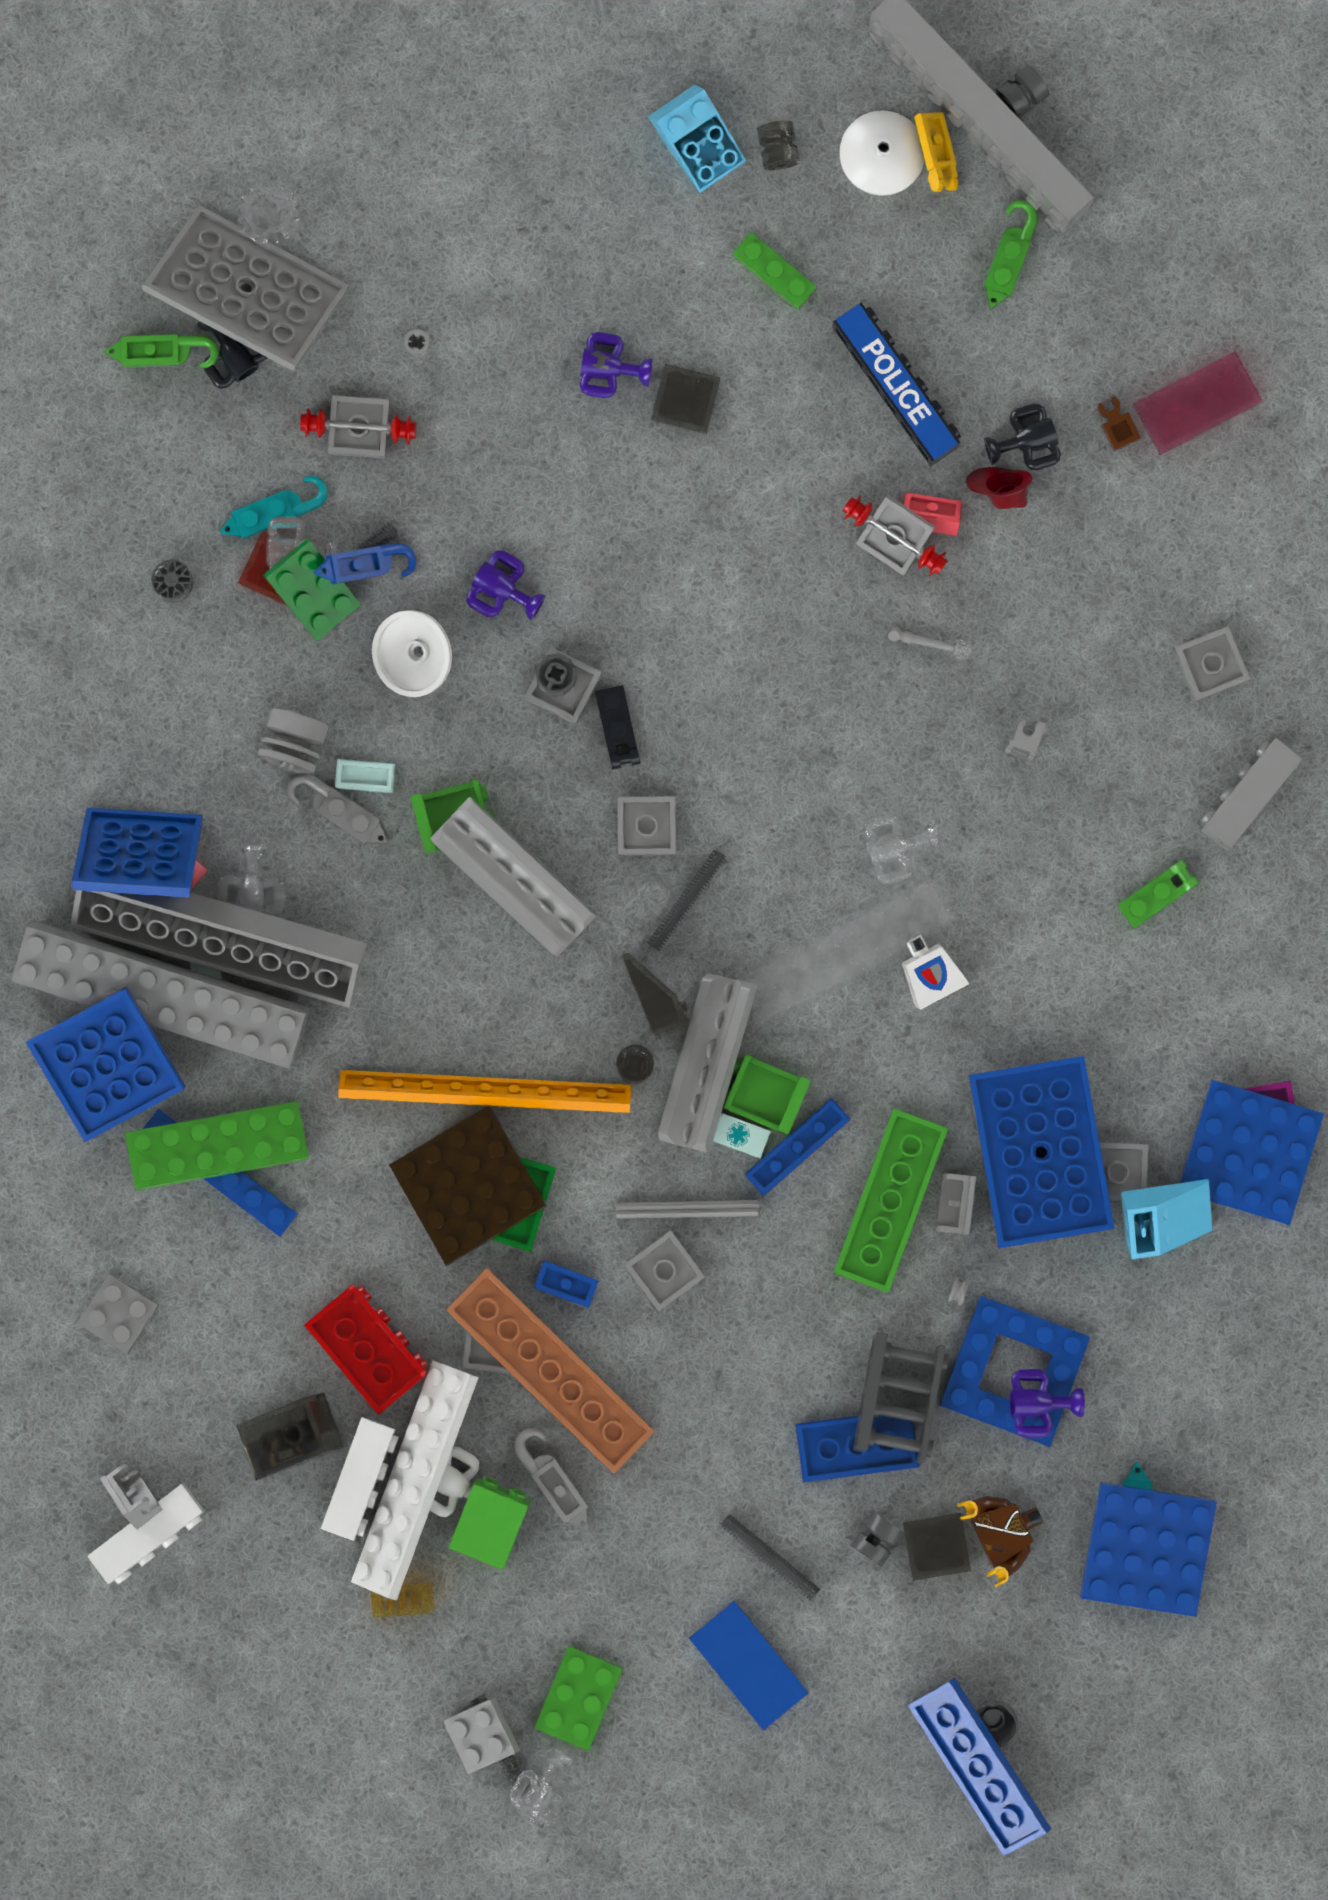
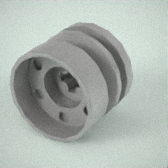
[257,708,329,774]

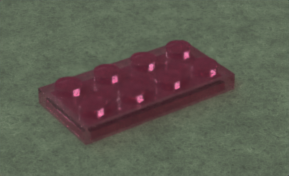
[1133,351,1263,455]

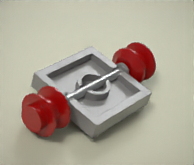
[300,395,417,458]
[842,495,948,577]

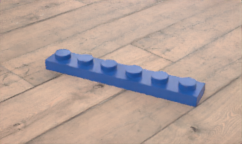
[143,1108,298,1237]

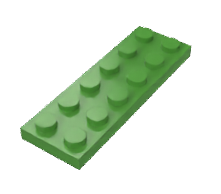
[125,1101,309,1191]
[833,1108,948,1293]

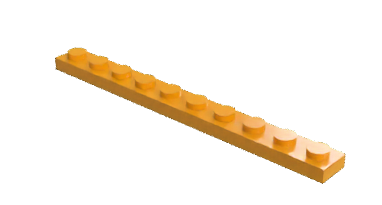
[338,1070,631,1113]

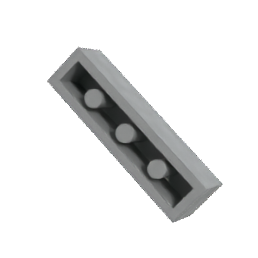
[1201,738,1303,852]

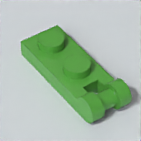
[1117,859,1200,929]

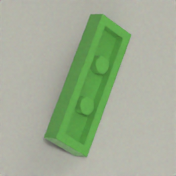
[732,232,817,310]

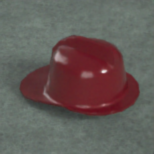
[965,467,1033,509]

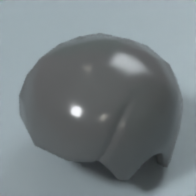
[976,1700,1018,1747]

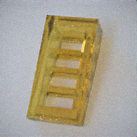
[371,1582,435,1617]

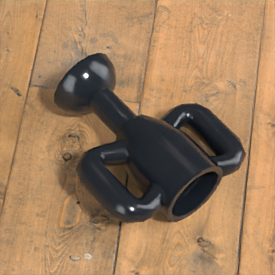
[197,321,268,389]
[984,403,1061,471]

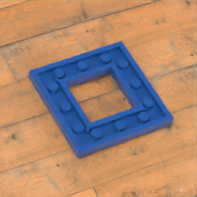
[940,1296,1090,1447]

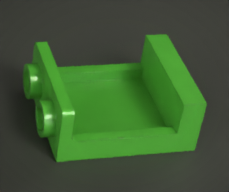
[410,778,494,855]
[723,1054,811,1136]
[448,1477,531,1570]

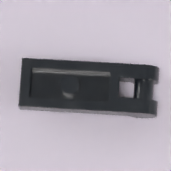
[595,685,641,770]

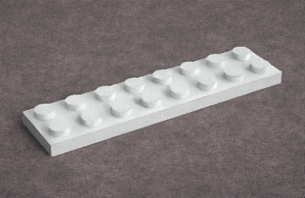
[351,1360,479,1601]

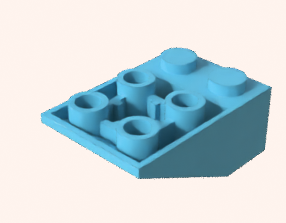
[648,85,747,193]
[1121,1179,1212,1259]

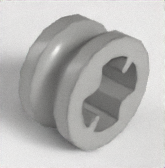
[404,329,430,357]
[947,1277,969,1306]

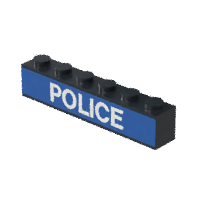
[832,302,961,467]

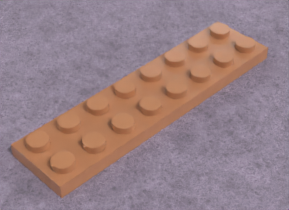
[445,1268,655,1474]

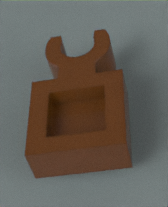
[1097,396,1141,452]

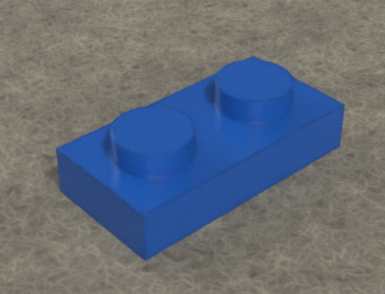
[534,1261,599,1308]

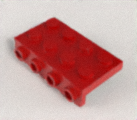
[304,1283,429,1415]

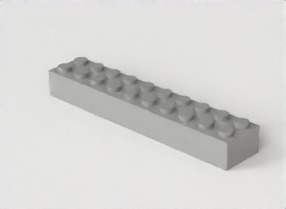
[869,0,1094,234]
[70,890,367,1008]
[11,921,310,1069]

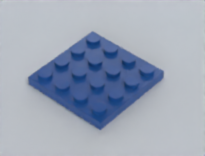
[72,807,202,897]
[26,986,186,1142]
[1180,1079,1324,1225]
[1080,1482,1217,1617]

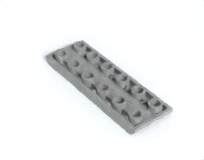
[430,797,597,957]
[658,973,758,1153]

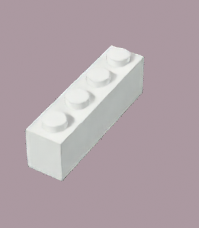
[321,1417,399,1541]
[87,1484,205,1585]

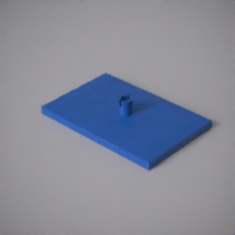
[968,1056,1115,1249]

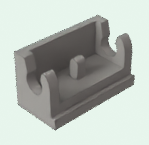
[1005,720,1046,761]
[936,1173,976,1236]
[100,1464,163,1529]

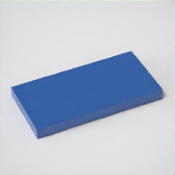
[795,1415,919,1482]
[689,1601,809,1731]

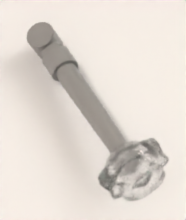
[888,627,973,665]

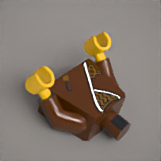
[957,1496,1044,1587]

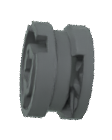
[151,559,194,603]
[536,653,577,697]

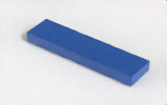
[744,1098,851,1197]

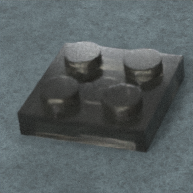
[651,364,721,435]
[903,1512,971,1581]

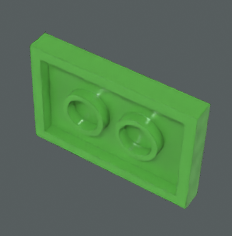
[534,1645,623,1751]

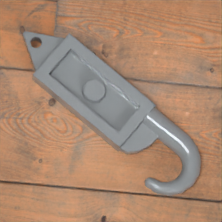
[287,773,388,845]
[515,1428,589,1531]

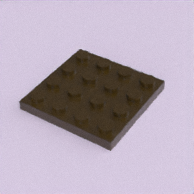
[389,1105,548,1266]

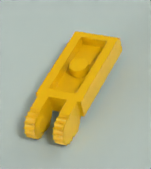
[914,112,959,192]

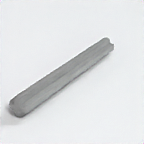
[615,1200,760,1219]

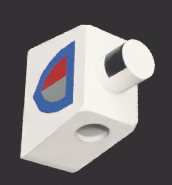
[902,935,969,1010]

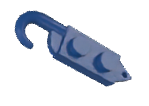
[313,543,416,585]

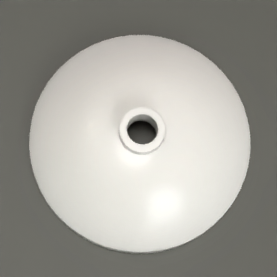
[840,111,925,196]
[372,610,452,697]

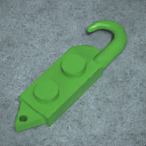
[983,200,1038,310]
[104,334,219,368]

